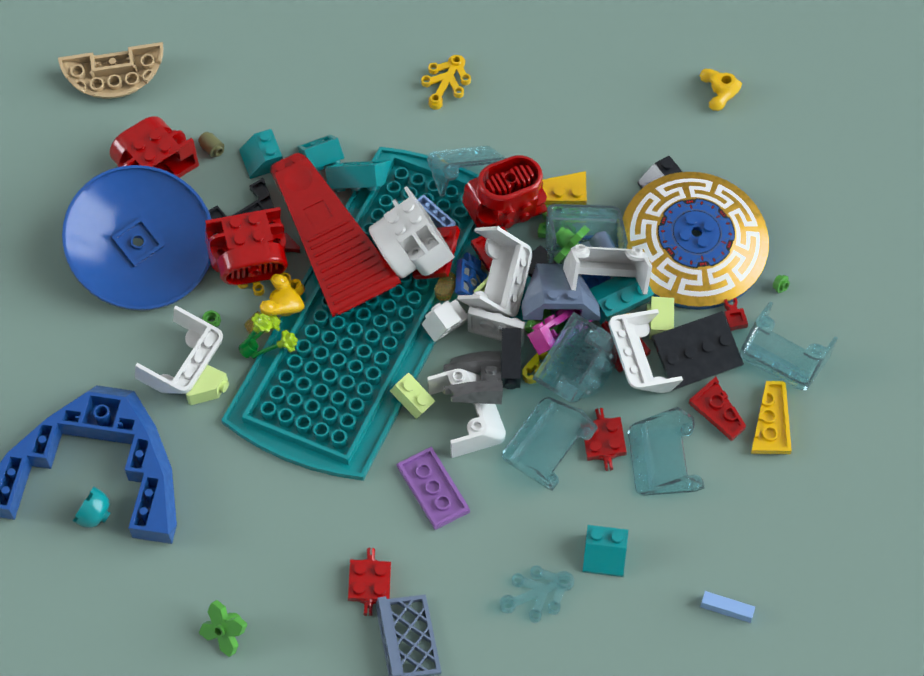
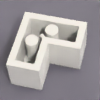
[422,299,468,342]

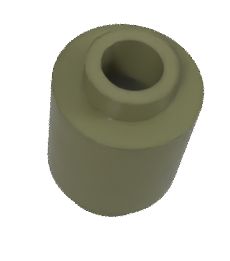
[198,132,224,157]

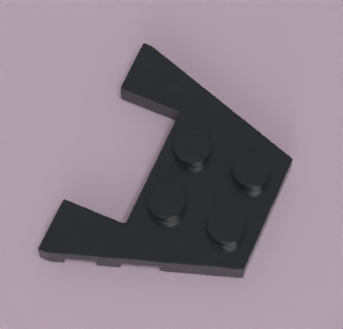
[208,178,274,224]

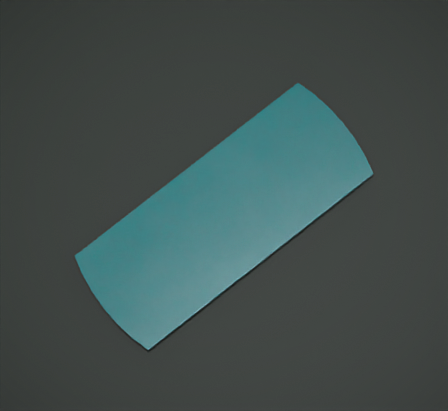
[221,147,481,481]

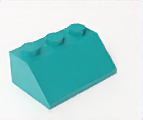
[325,160,391,192]
[590,276,654,325]

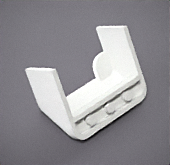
[457,226,532,317]
[563,244,652,294]
[135,306,223,394]
[427,369,506,458]

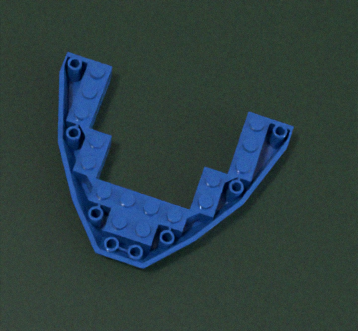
[0,385,177,544]

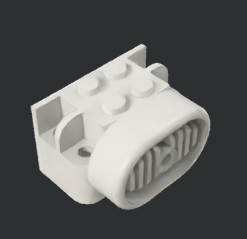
[369,186,455,278]

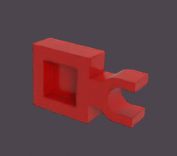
[724,298,748,331]

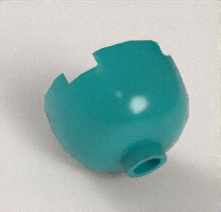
[72,486,111,528]

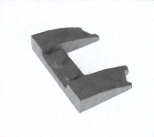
[443,351,503,404]

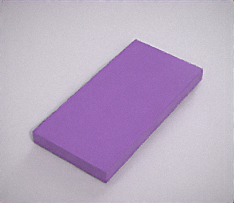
[397,446,470,530]

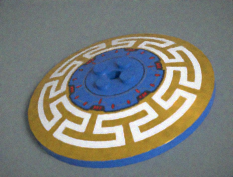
[619,172,769,310]

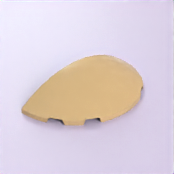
[58,42,164,99]

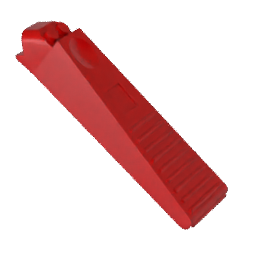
[270,153,401,317]

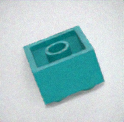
[239,129,283,179]
[297,135,345,171]
[582,525,629,577]

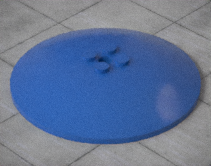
[62,165,211,310]

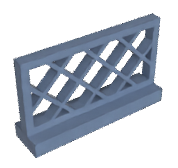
[375,594,441,676]

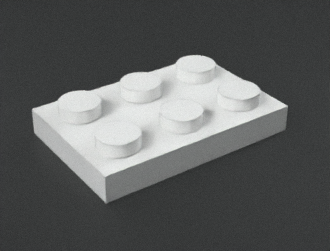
[467,307,525,347]

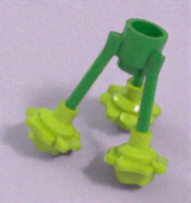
[238,313,298,359]

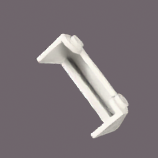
[609,309,683,393]

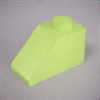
[186,365,229,405]

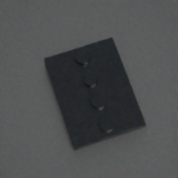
[651,311,744,391]

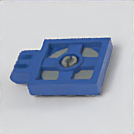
[455,252,487,295]

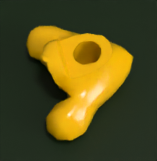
[699,68,742,111]
[260,274,304,316]

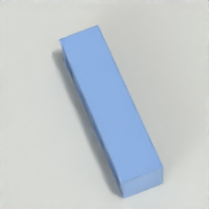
[417,195,456,227]
[700,591,755,623]

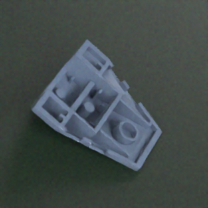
[522,263,601,321]

